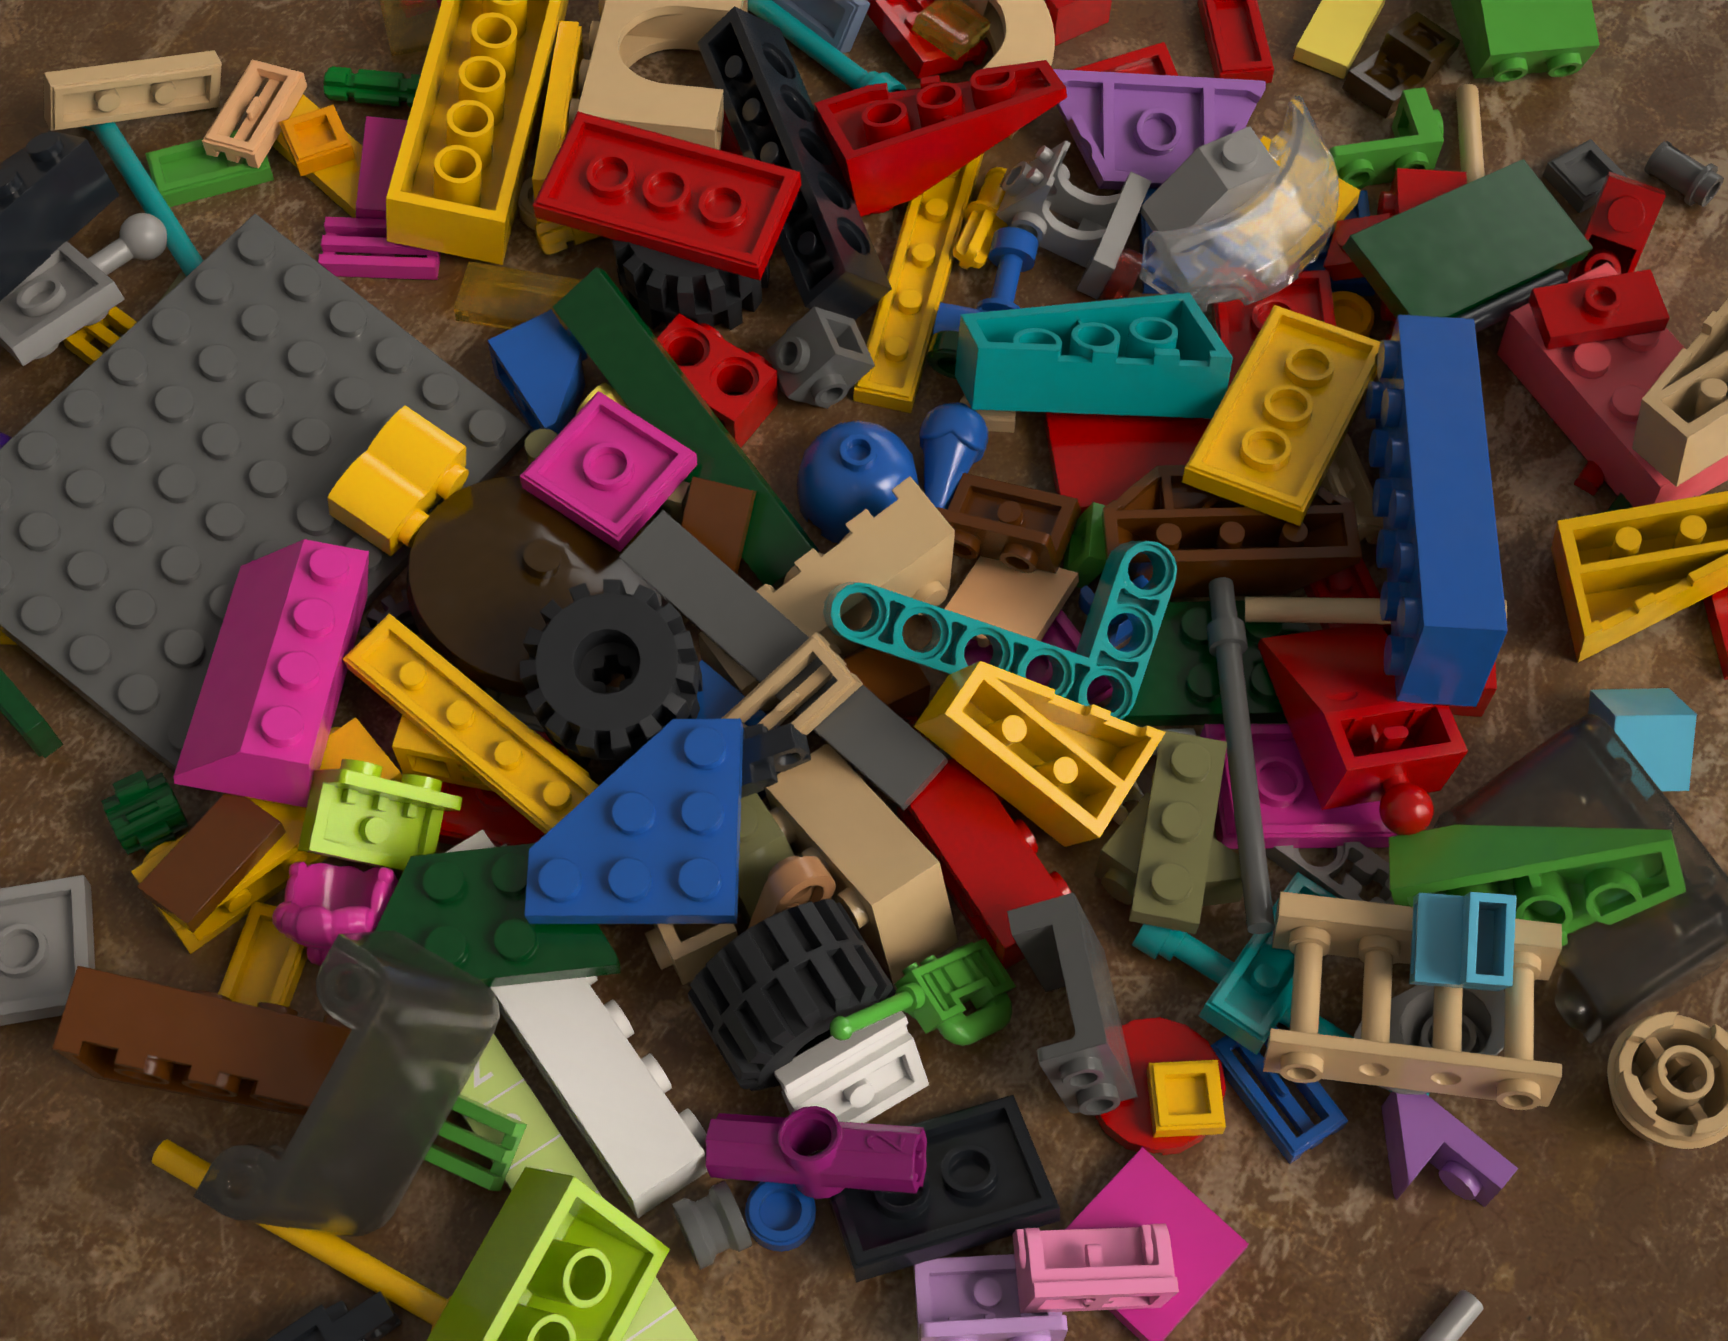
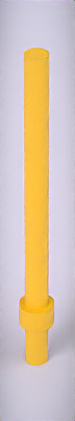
[152,1139,451,1332]

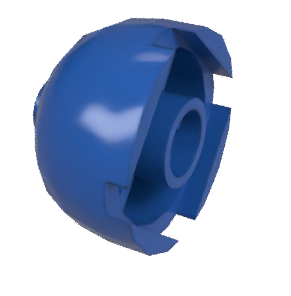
[797,420,919,544]

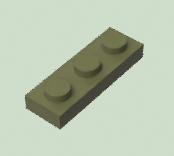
[1128,730,1227,934]

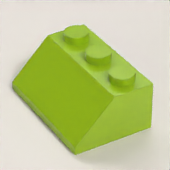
[426,1167,670,1341]

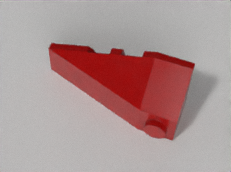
[814,60,1067,217]

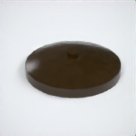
[406,476,662,698]

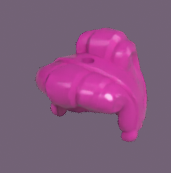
[272,862,398,974]

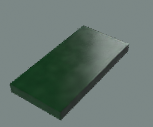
[1342,159,1593,319]

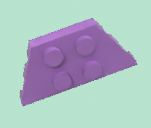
[1053,69,1266,190]

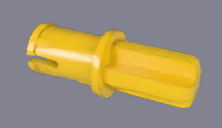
[953,167,1008,270]

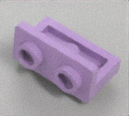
[913,1254,1068,1341]

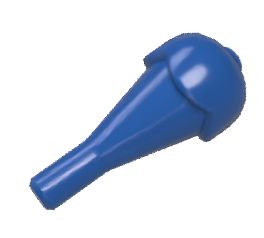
[919,402,989,509]

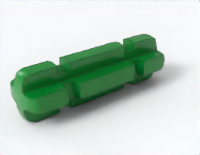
[323,66,421,108]

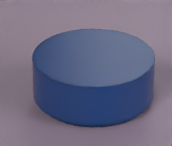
[745,1182,816,1252]

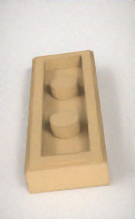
[44,50,222,131]

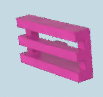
[318,217,441,280]

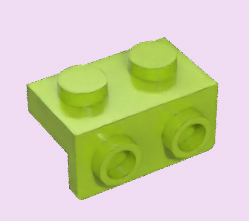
[298,759,462,873]

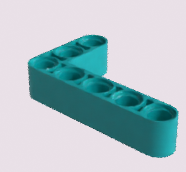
[823,541,1177,720]

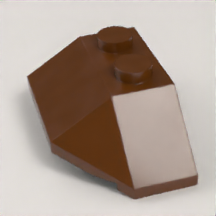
[1102,465,1362,598]

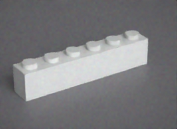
[445,829,708,1218]

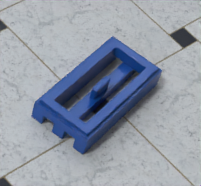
[1211,1026,1348,1164]

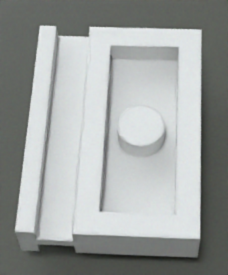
[774,1011,929,1154]

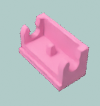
[1013,1224,1179,1313]

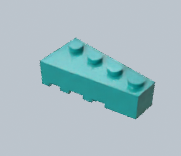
[955,292,1233,419]

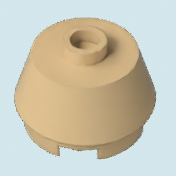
[1607,1012,1728,1149]

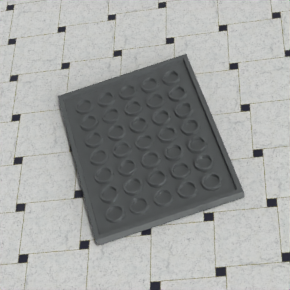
[0,214,531,773]

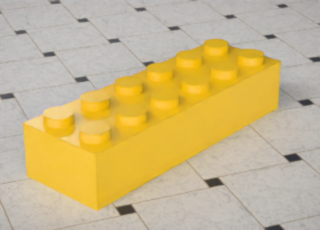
[386,0,569,265]

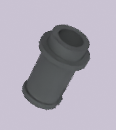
[1644,141,1724,207]

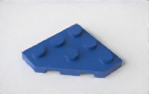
[525,718,744,924]

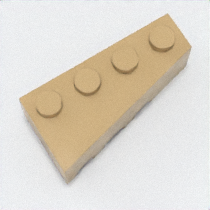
[698,476,955,711]

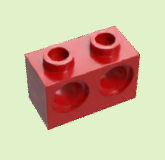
[657,313,778,448]

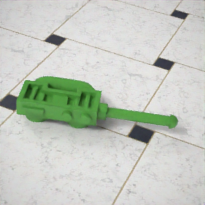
[829,938,1016,1046]

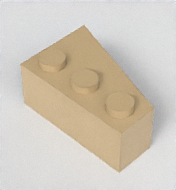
[1632,299,1728,487]
[764,744,958,985]

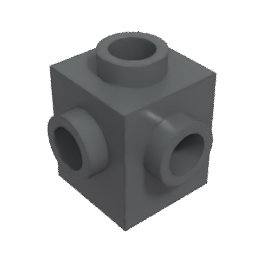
[767,306,875,409]

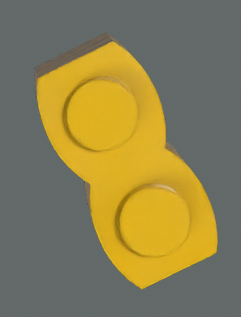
[327,405,469,556]

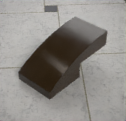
[1342,11,1461,119]

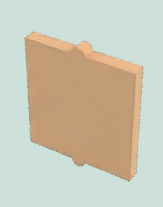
[945,556,1079,647]

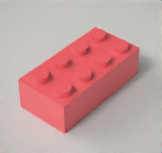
[1497,262,1728,507]

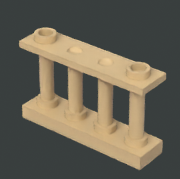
[1263,891,1562,1110]

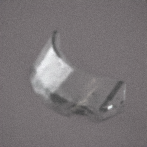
[1140,94,1339,312]

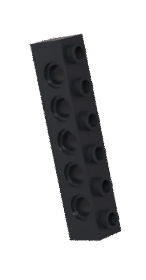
[697,6,892,320]

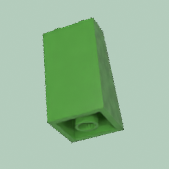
[1450,0,1600,82]

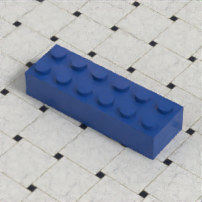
[1365,315,1508,707]

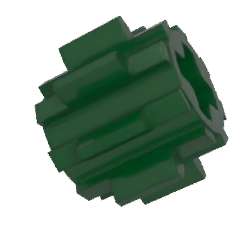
[101,770,189,855]

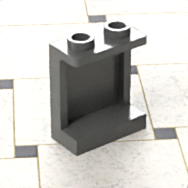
[1007,893,1138,1115]

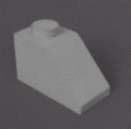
[1140,126,1280,255]

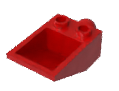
[1258,624,1468,835]

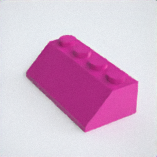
[173,539,369,808]

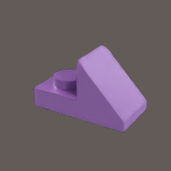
[1381,1091,1518,1207]

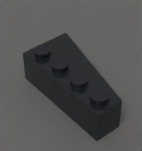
[0,131,119,301]

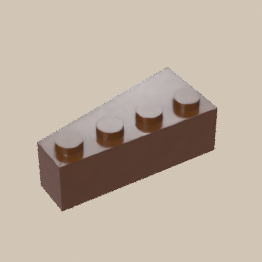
[52,966,381,1128]

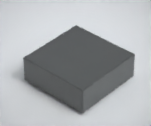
[1543,139,1628,213]

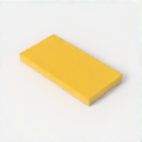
[1182,305,1381,526]

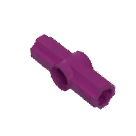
[705,1106,927,1199]

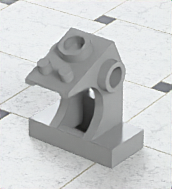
[996,140,1152,299]

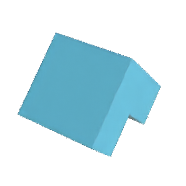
[1587,688,1697,792]
[1409,892,1516,991]

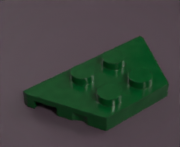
[1122,600,1311,727]
[350,843,621,1002]

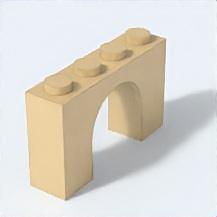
[568,0,748,150]

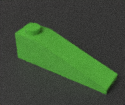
[1389,825,1686,946]

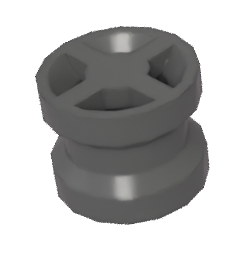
[672,1180,752,1270]

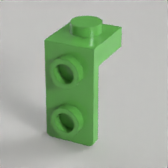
[1324,87,1444,189]

